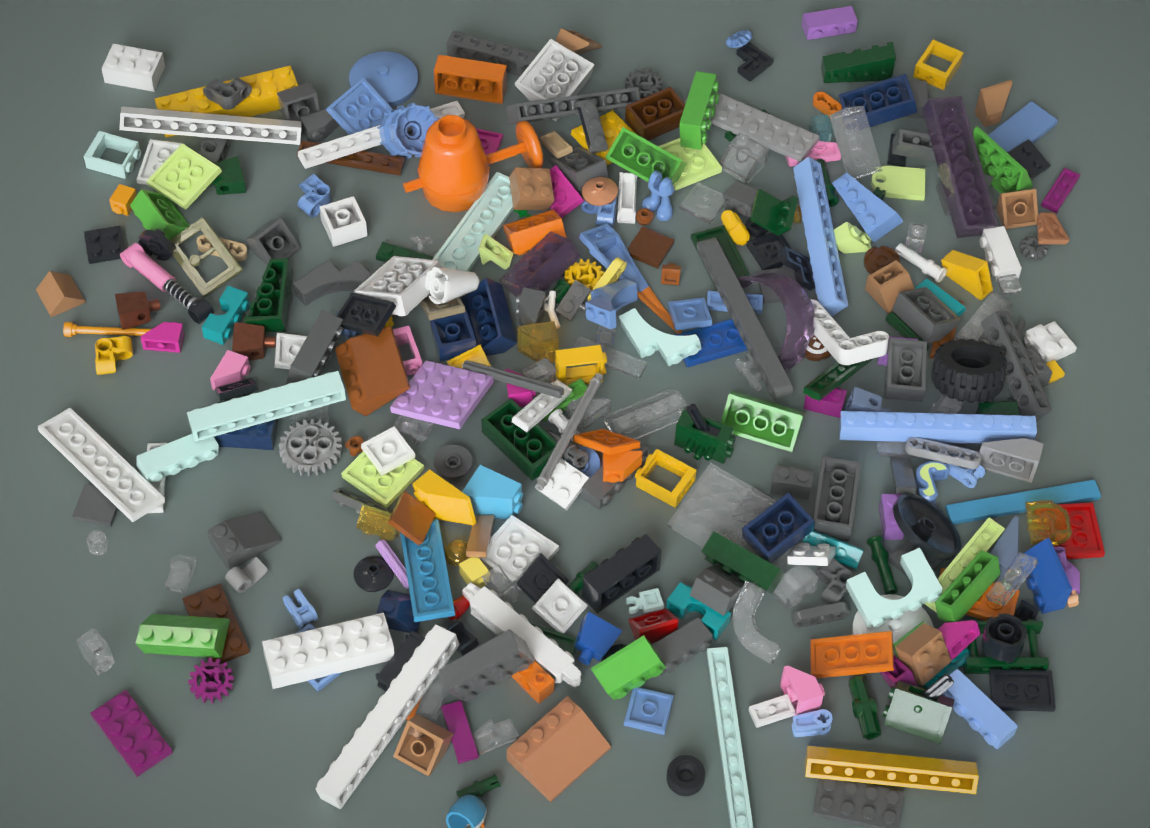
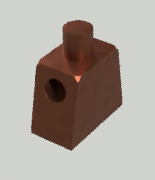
[115,292,161,330]
[232,322,276,361]

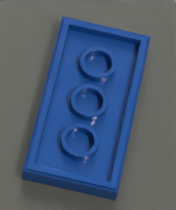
[676,319,747,368]

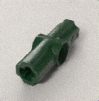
[848,676,881,740]

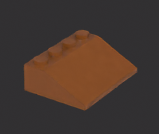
[335,326,411,416]

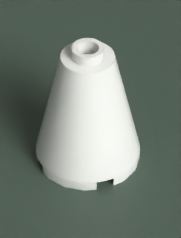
[426,267,479,304]

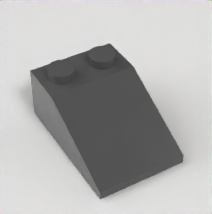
[548,145,609,192]
[884,338,927,402]
[207,512,282,570]
[690,565,752,616]

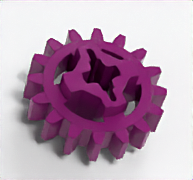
[188,658,235,704]

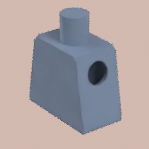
[843,387,890,412]

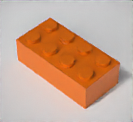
[434,55,507,104]

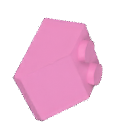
[780,666,825,715]

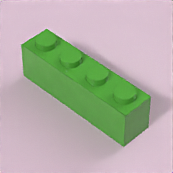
[935,550,1001,623]

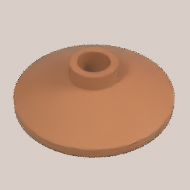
[582,177,618,206]

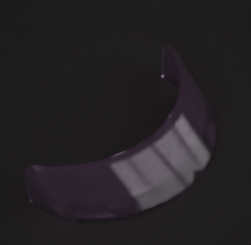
[737,273,815,371]

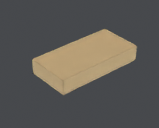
[540,131,573,159]

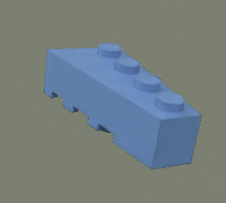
[832,173,904,242]

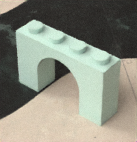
[846,548,943,628]

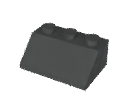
[892,287,961,343]

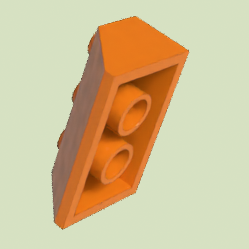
[502,209,566,255]

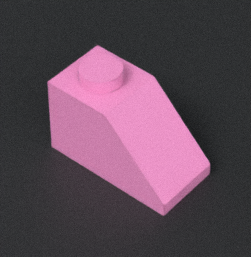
[210,350,251,390]

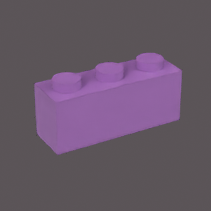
[801,6,858,40]

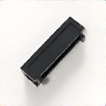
[376,631,425,691]

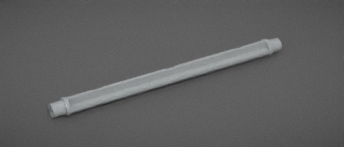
[535,373,603,491]

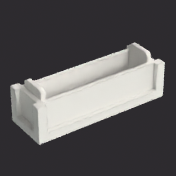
[617,172,637,224]

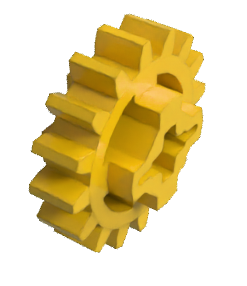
[564,259,604,291]

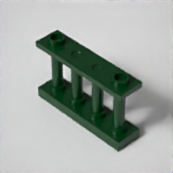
[963,619,1049,674]

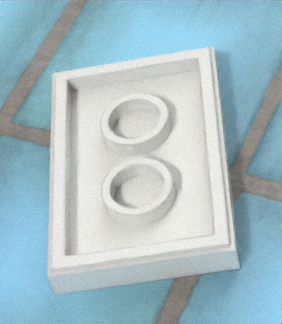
[137,139,185,185]

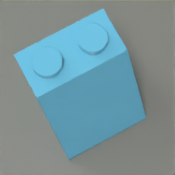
[462,465,523,519]

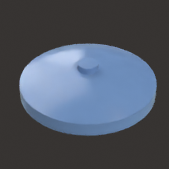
[349,51,418,107]

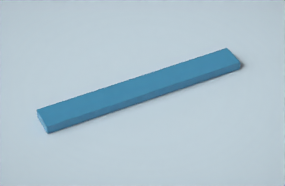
[945,480,1101,525]

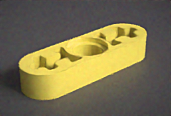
[588,257,627,301]

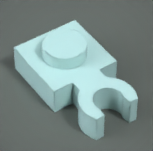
[626,588,664,614]

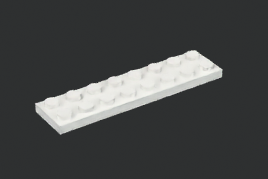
[38,408,165,522]

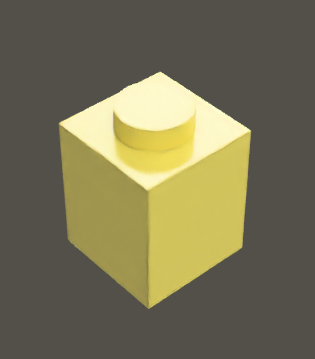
[459,557,489,588]

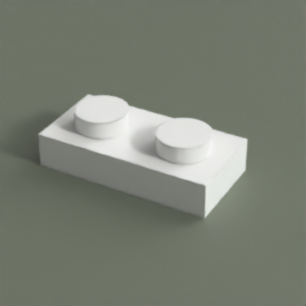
[748,694,795,728]

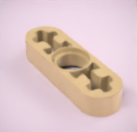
[196,234,248,262]

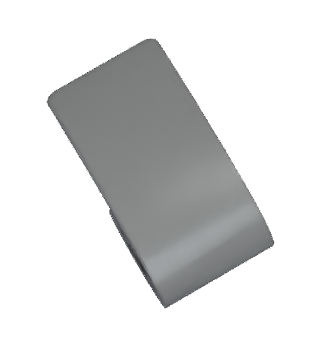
[225,557,268,593]

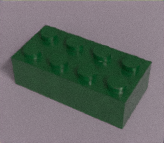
[481,398,562,481]

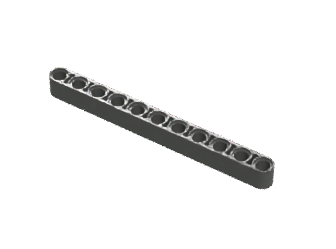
[697,237,793,400]

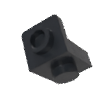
[446,620,479,656]

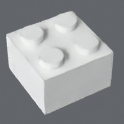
[320,196,367,247]

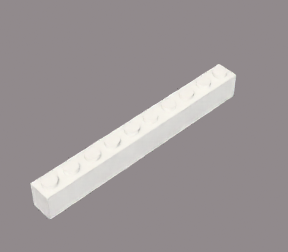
[120,107,301,145]
[315,624,460,809]

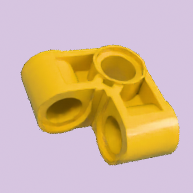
[95,336,133,375]

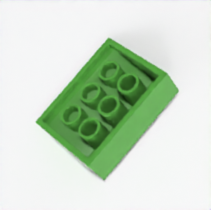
[966,126,1033,193]

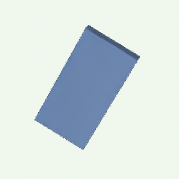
[988,101,1058,152]

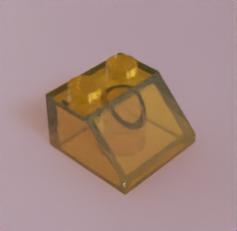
[517,321,559,364]

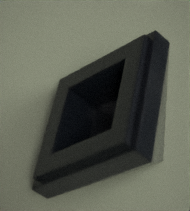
[1014,600,1040,621]

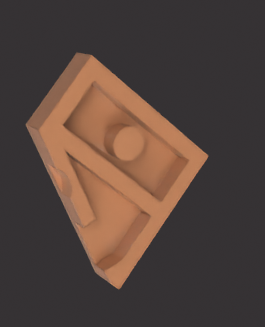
[1037,213,1070,245]

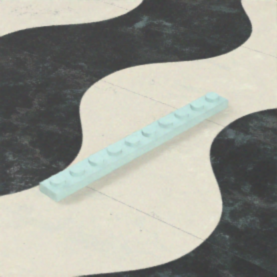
[707,647,753,828]

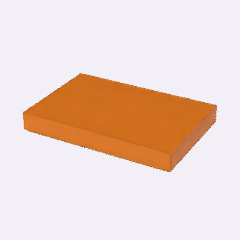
[573,428,640,455]

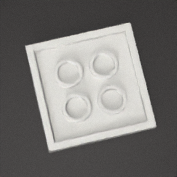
[479,515,559,591]

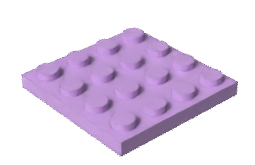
[390,360,494,429]

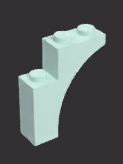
[619,308,701,366]

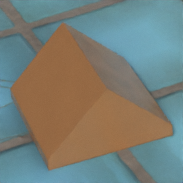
[996,188,1038,229]
[36,271,85,317]

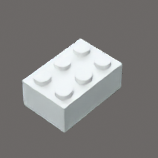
[102,44,165,92]

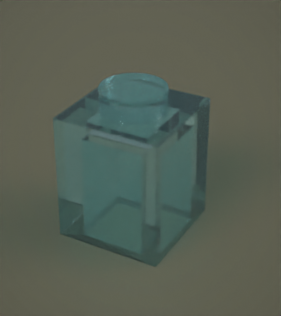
[809,115,833,142]

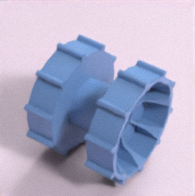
[377,103,440,159]

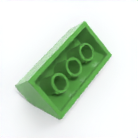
[605,127,687,184]
[721,390,806,452]
[136,614,230,658]

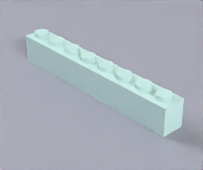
[187,371,346,442]

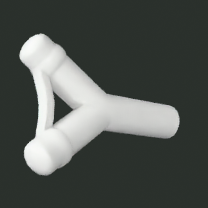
[545,290,560,329]

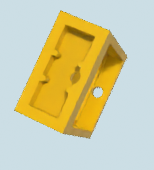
[913,40,964,90]
[555,345,607,386]
[635,449,697,508]

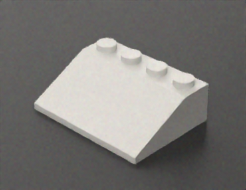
[515,39,594,121]
[354,256,441,316]

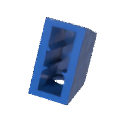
[574,612,622,665]

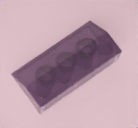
[499,231,580,298]

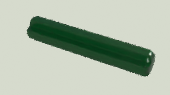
[886,312,929,351]

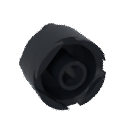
[982,614,1027,663]

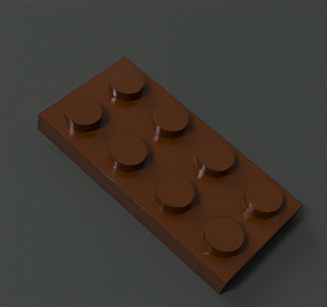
[182,584,250,664]

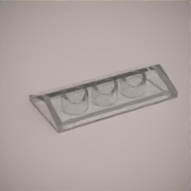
[830,106,882,179]

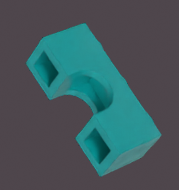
[202,286,250,345]
[666,582,731,641]

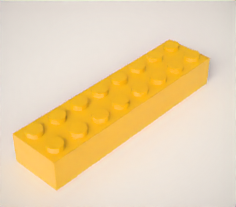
[155,65,298,138]

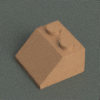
[393,714,453,776]

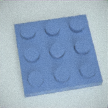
[326,77,393,135]

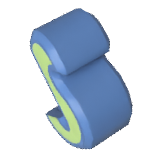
[914,461,950,504]

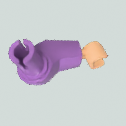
[1054,547,1080,608]

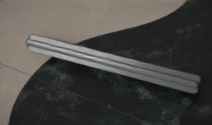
[462,360,564,398]

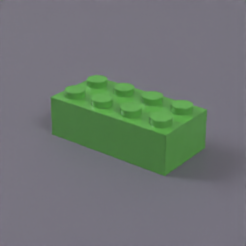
[680,71,720,150]

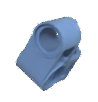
[298,174,332,217]
[581,198,616,227]

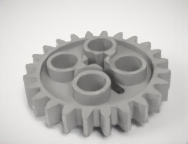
[279,419,343,476]

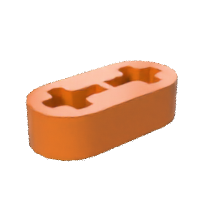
[812,92,842,119]

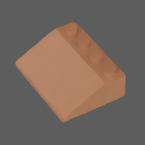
[507,696,611,802]

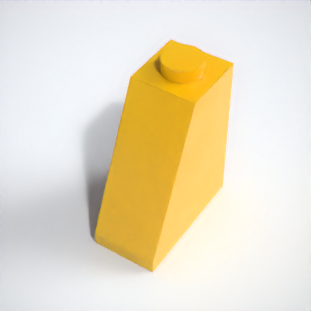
[941,250,993,300]

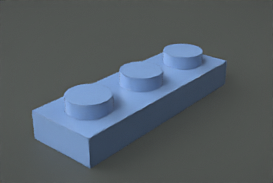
[707,291,763,314]

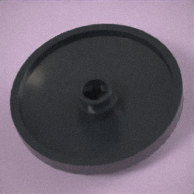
[893,493,961,560]

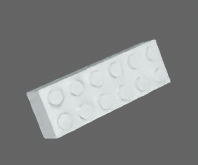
[262,613,394,689]

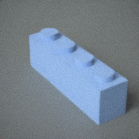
[941,669,1018,749]

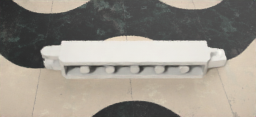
[462,582,582,687]

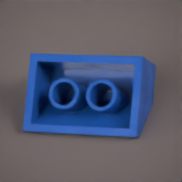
[1019,538,1072,614]

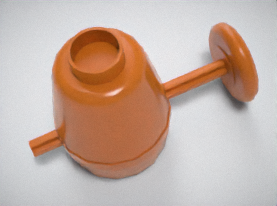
[403,115,543,212]

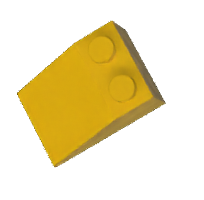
[413,470,477,525]

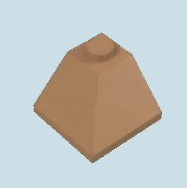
[555,28,602,54]
[975,80,1013,127]

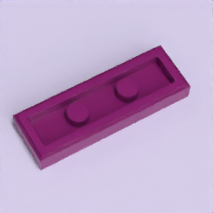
[1041,168,1080,213]
[441,701,479,764]

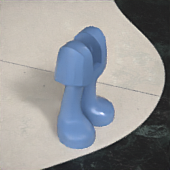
[642,171,674,221]

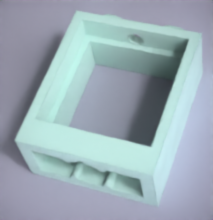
[84,131,141,179]

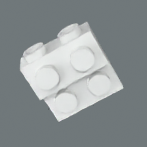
[1023,321,1077,363]

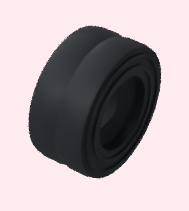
[666,755,705,796]

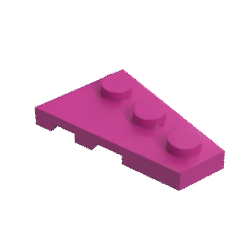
[550,165,584,219]

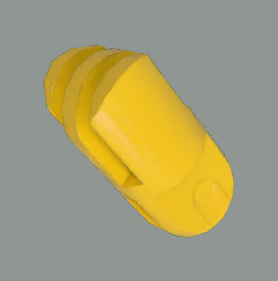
[721,210,750,246]

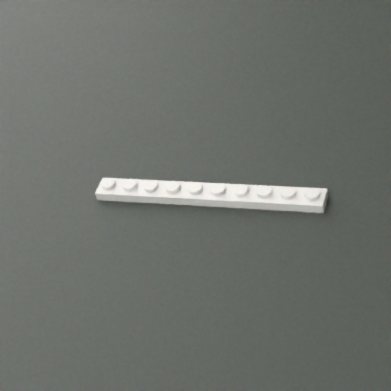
[298,101,465,169]

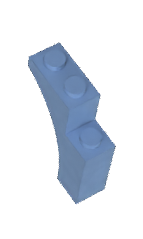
[585,279,638,329]

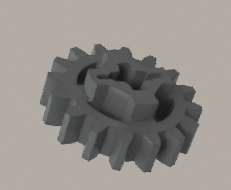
[625,68,663,99]

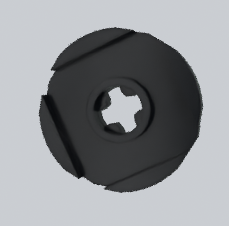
[138,229,176,261]

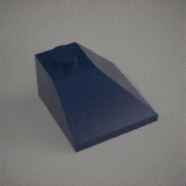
[376,590,420,633]

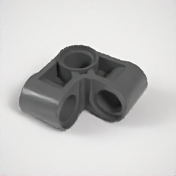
[203,78,252,110]
[815,558,854,604]

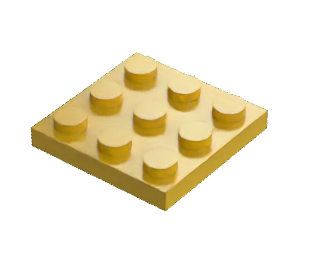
[571,110,636,166]

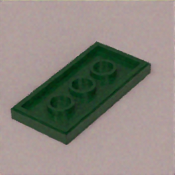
[691,225,752,291]

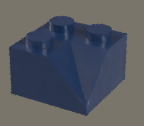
[430,311,476,361]

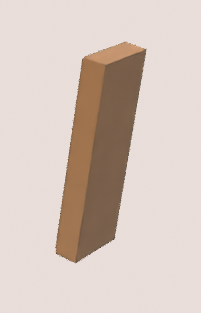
[466,515,495,557]

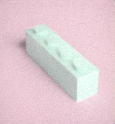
[136,434,219,483]

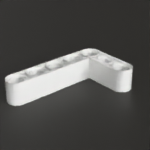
[802,299,889,365]

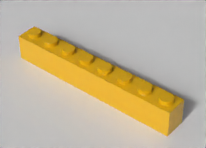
[805,746,979,794]

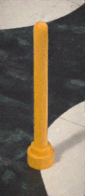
[64,322,151,337]

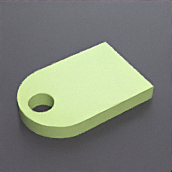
[871,166,925,201]

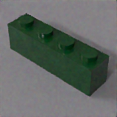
[701,531,784,594]

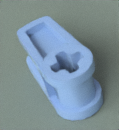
[946,454,985,488]
[283,589,318,629]
[792,709,833,737]

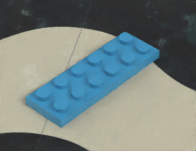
[400,519,455,622]

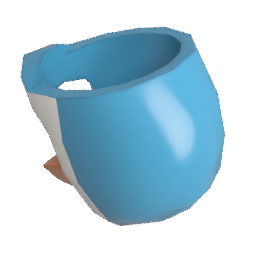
[446,795,487,828]

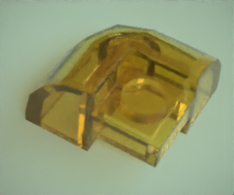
[1025,500,1072,546]

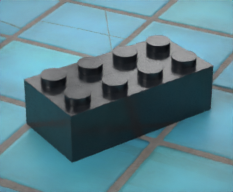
[582,534,661,614]

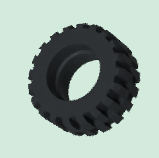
[931,339,1007,403]

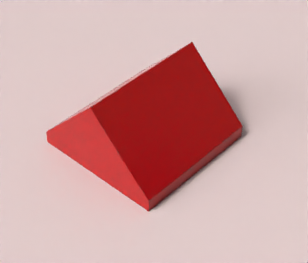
[628,608,678,643]

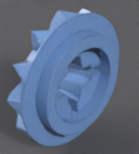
[726,30,752,48]

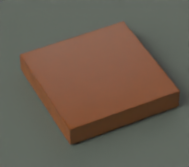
[388,491,436,546]

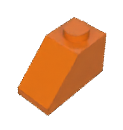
[602,451,642,483]

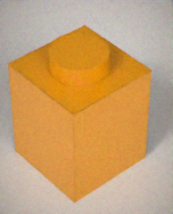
[109,184,137,216]

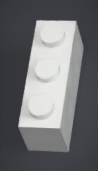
[979,226,1022,283]

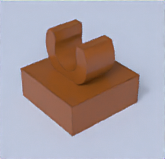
[661,263,681,285]

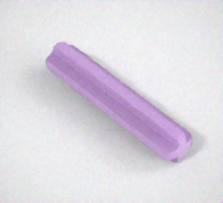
[375,540,409,589]

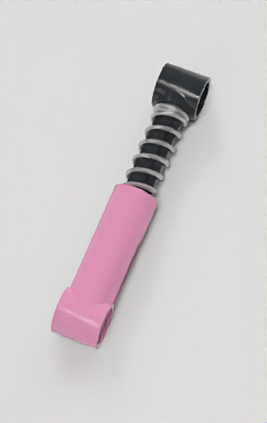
[120,243,214,324]

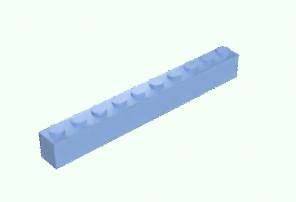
[793,157,849,316]
[839,411,1037,444]

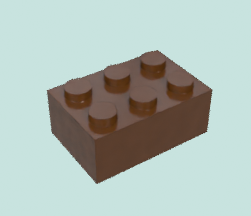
[625,87,685,141]

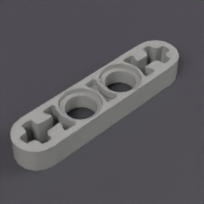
[905,437,982,469]

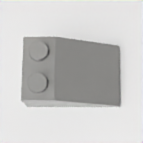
[979,438,1044,483]

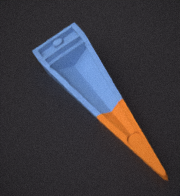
[579,223,682,334]

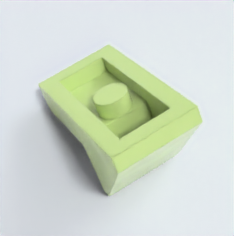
[479,234,514,269]

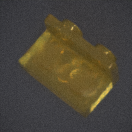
[356,504,399,541]

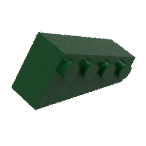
[821,42,896,83]
[244,258,293,332]

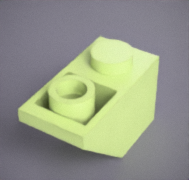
[834,222,872,253]

